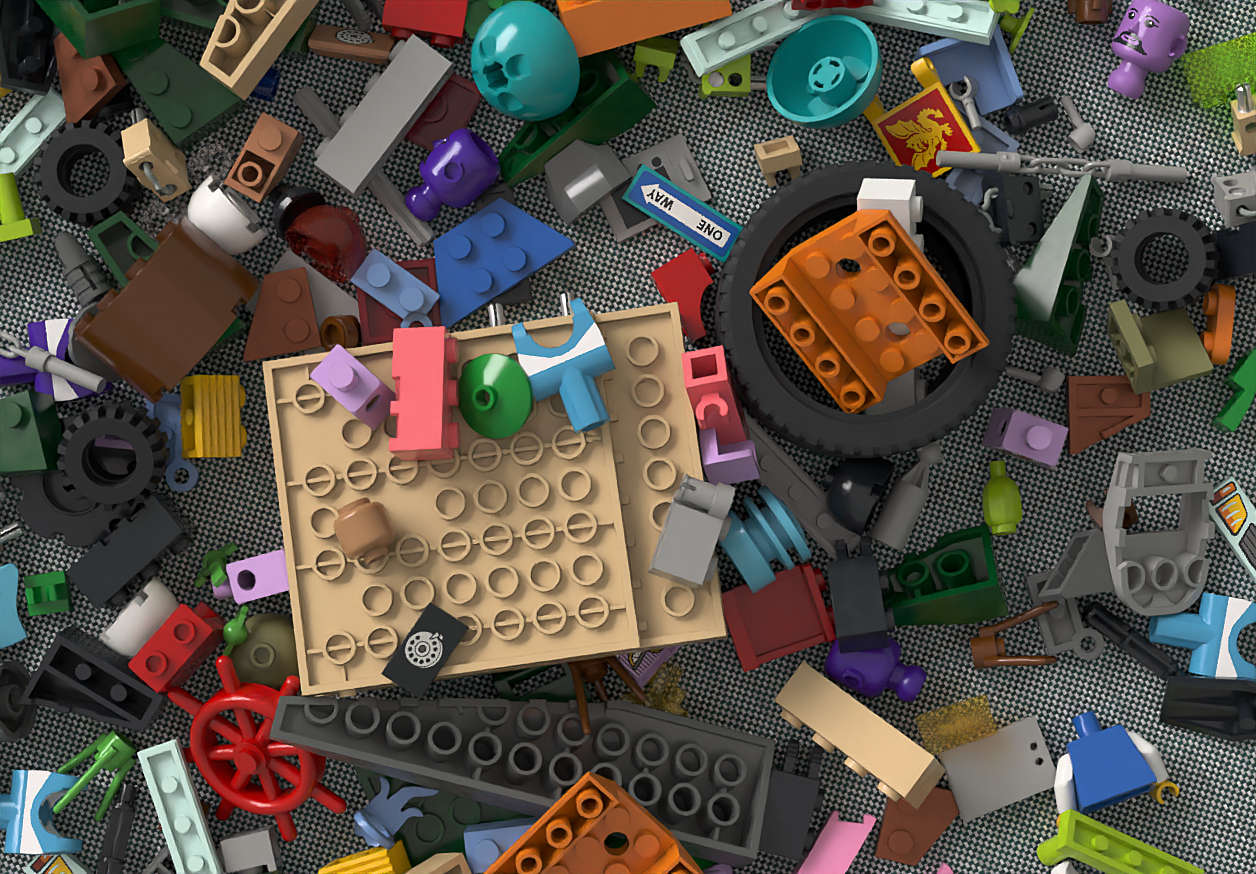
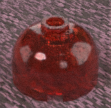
[284,205,368,283]

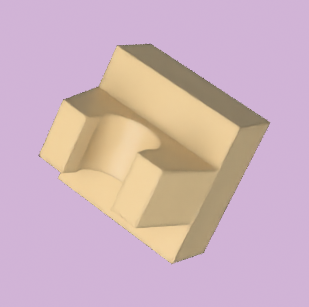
[753,135,803,187]

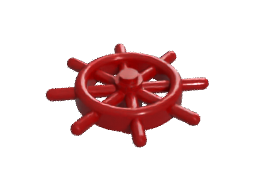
[168,655,347,842]

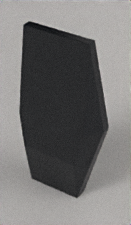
[0,0,61,96]
[1159,676,1256,742]

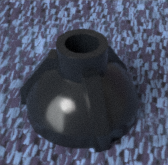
[270,183,329,242]

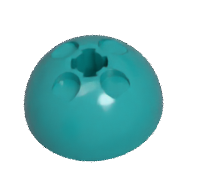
[471,0,580,121]
[766,15,883,129]

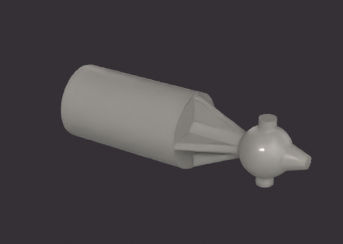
[869,439,944,552]

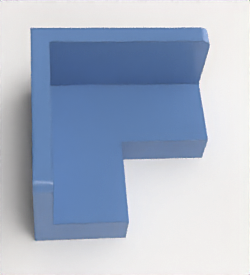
[914,22,1024,117]

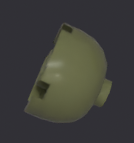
[228,612,300,691]

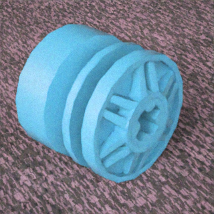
[717,485,812,594]

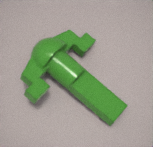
[193,541,238,588]
[222,603,249,656]

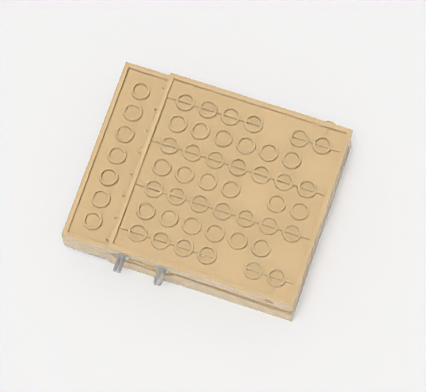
[262,292,728,698]

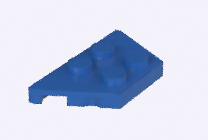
[433,197,577,330]

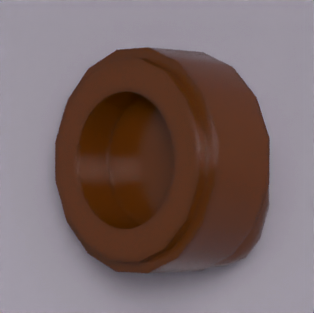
[320,315,361,352]

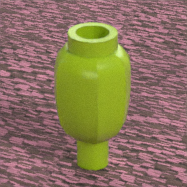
[982,460,1022,536]

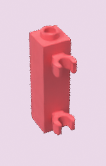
[681,345,751,446]

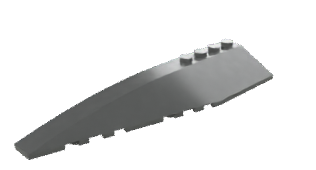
[269,696,776,869]

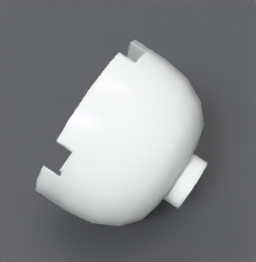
[188,174,268,255]
[99,576,179,658]

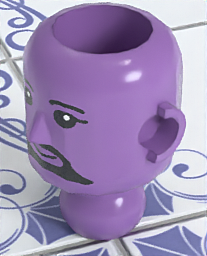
[1108,0,1190,100]

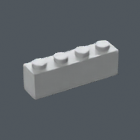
[314,34,454,199]

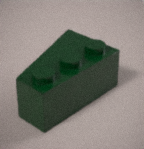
[110,37,250,152]

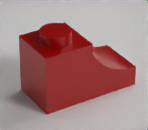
[650,248,715,345]

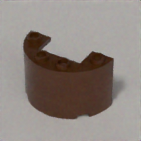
[73,216,261,404]

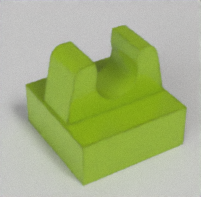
[633,36,680,82]

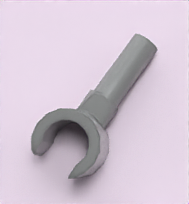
[949,76,982,131]
[1060,95,1095,154]
[1089,234,1119,290]
[1005,365,1065,394]

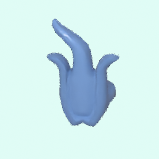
[353,776,439,850]

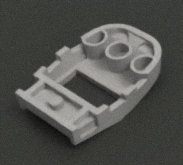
[1103,447,1215,616]

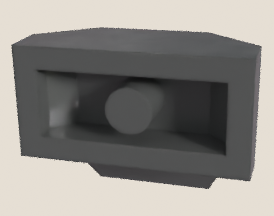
[543,139,633,226]

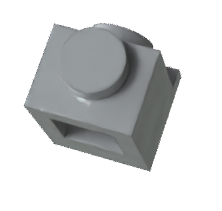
[216,824,283,874]

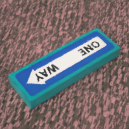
[621,164,743,263]

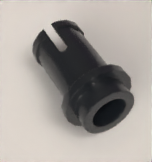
[1003,95,1059,136]

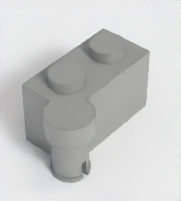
[648,473,736,589]

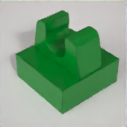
[24,570,73,617]

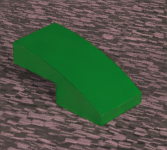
[1210,348,1256,433]

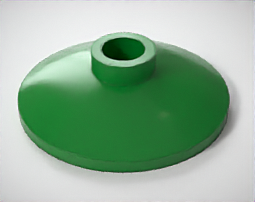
[459,353,533,439]

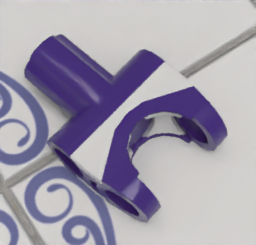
[0,319,113,404]

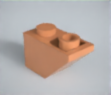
[224,112,305,204]

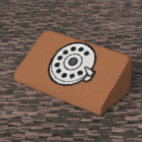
[308,24,396,66]

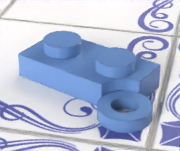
[350,248,440,328]
[146,393,199,492]

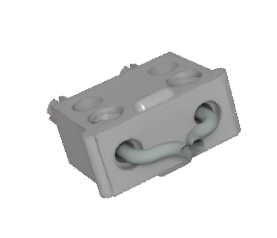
[1211,165,1256,227]

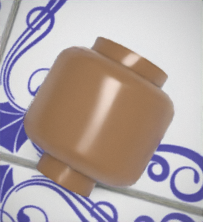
[333,497,396,564]

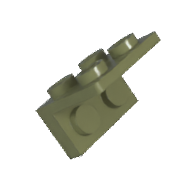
[1107,299,1213,395]

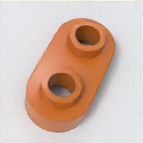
[1200,283,1236,365]

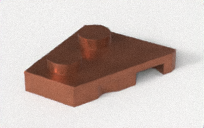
[54,32,127,125]
[243,267,322,362]
[1066,375,1151,454]
[874,786,960,866]

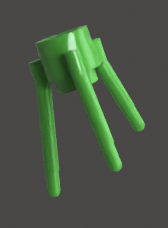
[53,729,137,821]

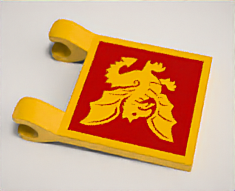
[863,56,981,178]

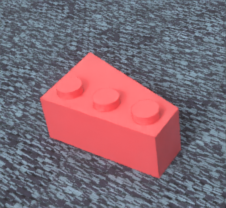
[389,326,461,461]

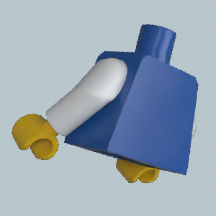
[1054,711,1179,830]

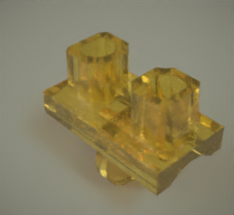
[621,662,690,717]
[914,694,998,755]

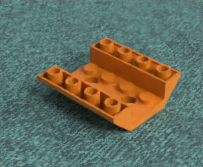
[749,209,989,414]
[483,771,704,874]

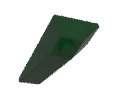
[497,48,657,187]
[1013,174,1105,356]
[878,524,1009,626]

